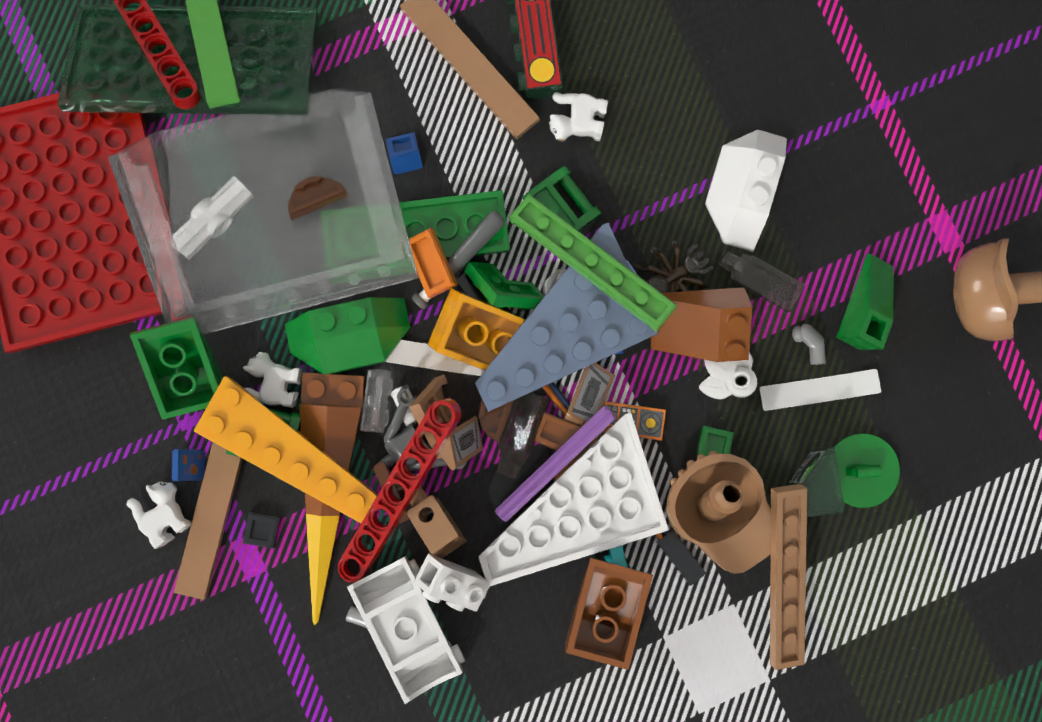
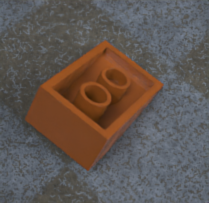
[650,287,752,362]
[565,558,653,670]

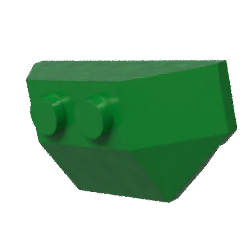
[285,297,411,375]

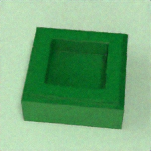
[696,426,734,456]

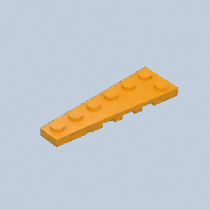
[194,376,378,523]

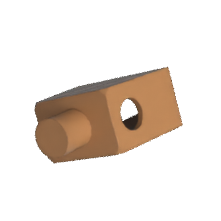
[406,485,467,558]

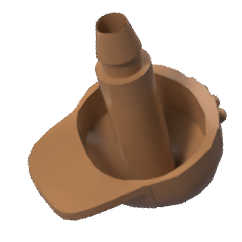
[953,238,1042,341]
[666,451,771,574]

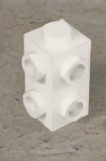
[414,554,491,612]

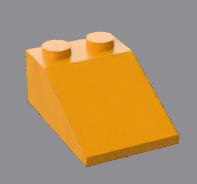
[428,288,526,370]

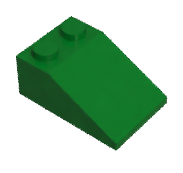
[130,317,223,420]

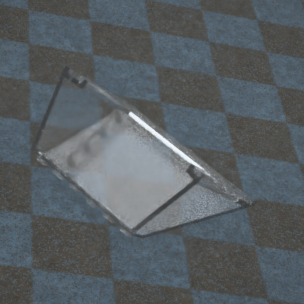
[108,88,419,334]

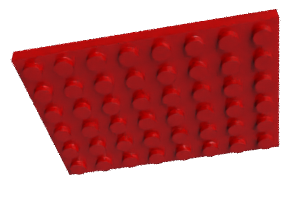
[0,75,189,353]

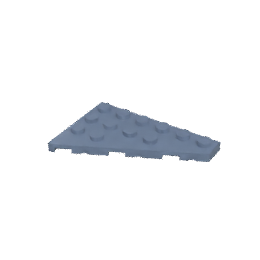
[475,223,659,412]

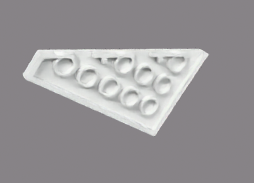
[479,412,668,586]

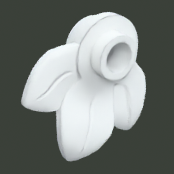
[699,353,757,400]

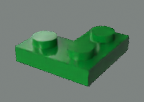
[464,261,545,310]

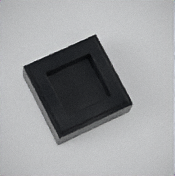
[242,512,281,549]

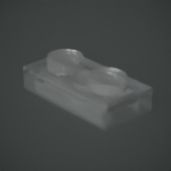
[361,369,393,433]

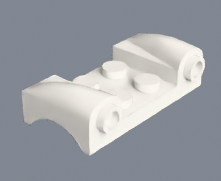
[347,556,465,704]

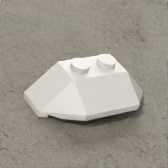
[705,130,787,252]

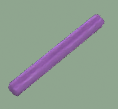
[495,406,616,522]

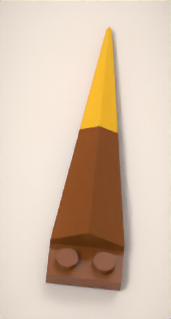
[299,372,366,625]

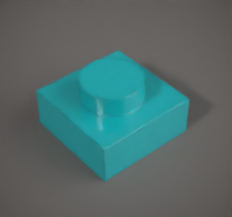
[604,545,628,568]

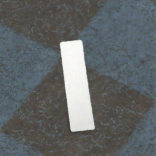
[386,340,485,376]
[760,369,881,411]

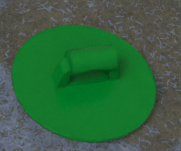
[826,434,900,508]

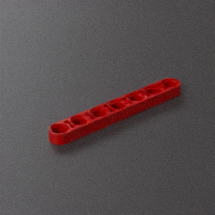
[113,0,201,109]
[338,398,461,583]

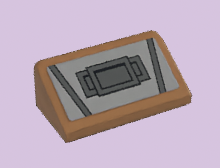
[564,363,615,427]
[433,416,483,471]

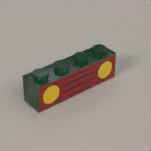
[507,0,563,100]

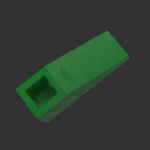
[836,254,894,350]

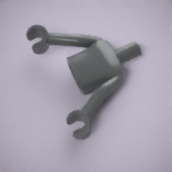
[375,385,467,471]

